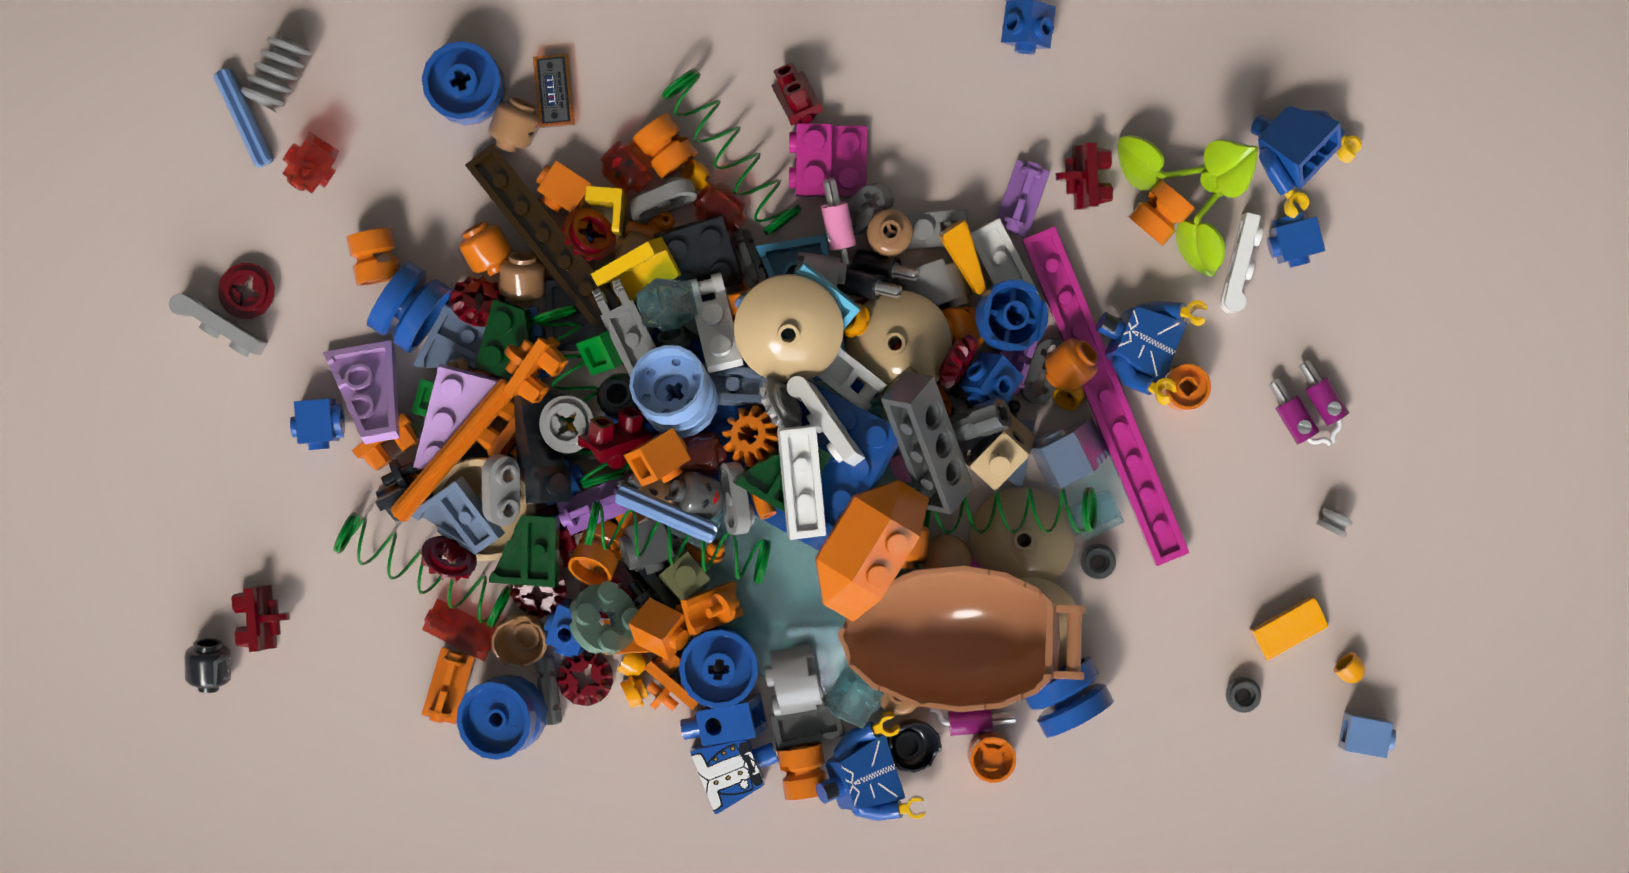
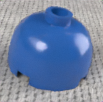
[975,280,1048,351]

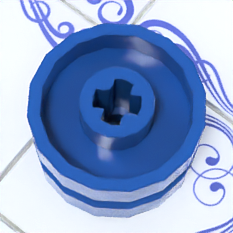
[422,41,506,126]
[366,261,453,353]
[679,626,758,709]
[1025,656,1114,738]
[456,674,547,760]

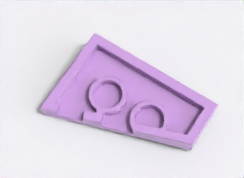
[323,340,400,444]
[413,363,509,469]

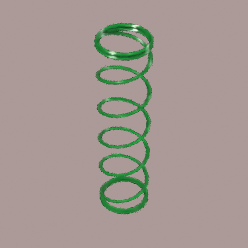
[661,69,802,236]
[532,305,625,488]
[923,487,1097,534]
[584,500,771,585]
[333,512,512,628]

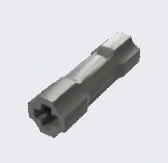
[949,398,1012,444]

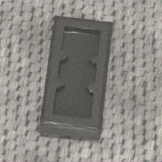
[770,700,845,750]

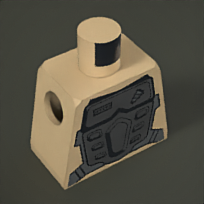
[964,412,1035,490]

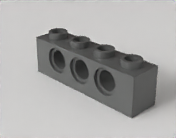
[881,371,974,515]

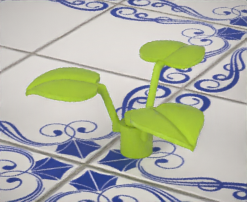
[1117,135,1258,277]

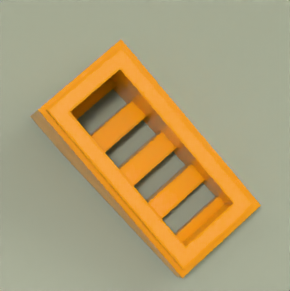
[938,219,987,295]

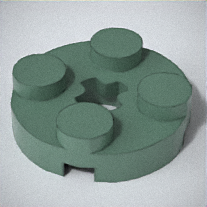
[569,581,639,655]

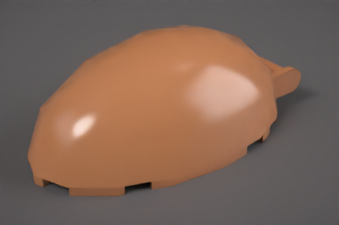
[838,566,1086,712]

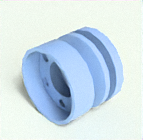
[629,345,719,438]

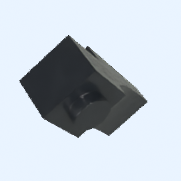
[514,395,572,503]

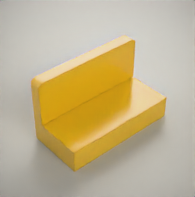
[585,186,627,237]
[591,237,681,305]

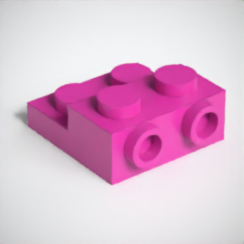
[789,124,867,198]

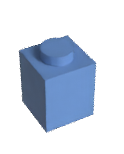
[1338,712,1396,758]

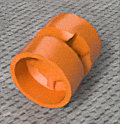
[632,113,698,180]
[1128,179,1195,246]
[346,228,400,286]
[1160,364,1211,410]
[568,521,624,585]
[967,732,1016,783]
[777,742,828,800]

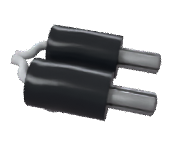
[837,249,919,301]

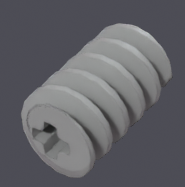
[240,34,312,113]

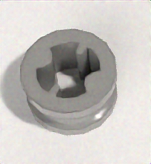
[1316,508,1353,537]

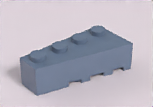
[1031,417,1109,488]

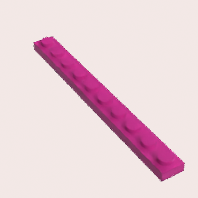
[1021,226,1190,566]

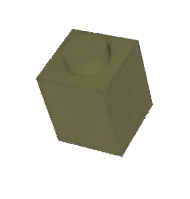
[658,552,710,603]

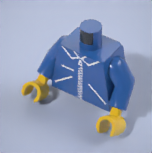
[1251,106,1362,218]
[1096,300,1208,405]
[816,711,926,821]

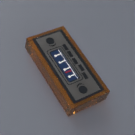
[533,54,575,128]

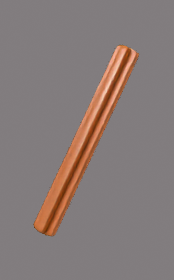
[391,379,514,522]

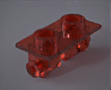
[422,598,496,661]

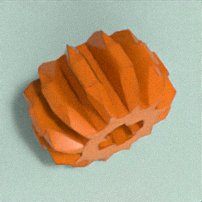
[722,405,779,468]

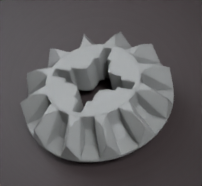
[760,378,802,429]
[539,395,595,453]

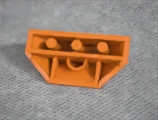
[815,479,929,622]

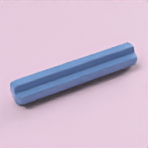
[214,68,274,168]
[615,484,718,543]

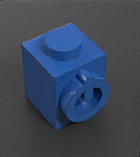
[1267,212,1326,268]
[290,398,345,450]

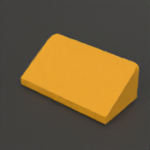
[1250,596,1329,661]

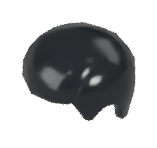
[887,718,942,773]

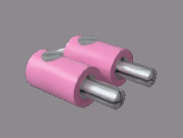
[820,178,856,264]

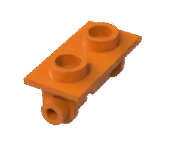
[421,647,475,725]

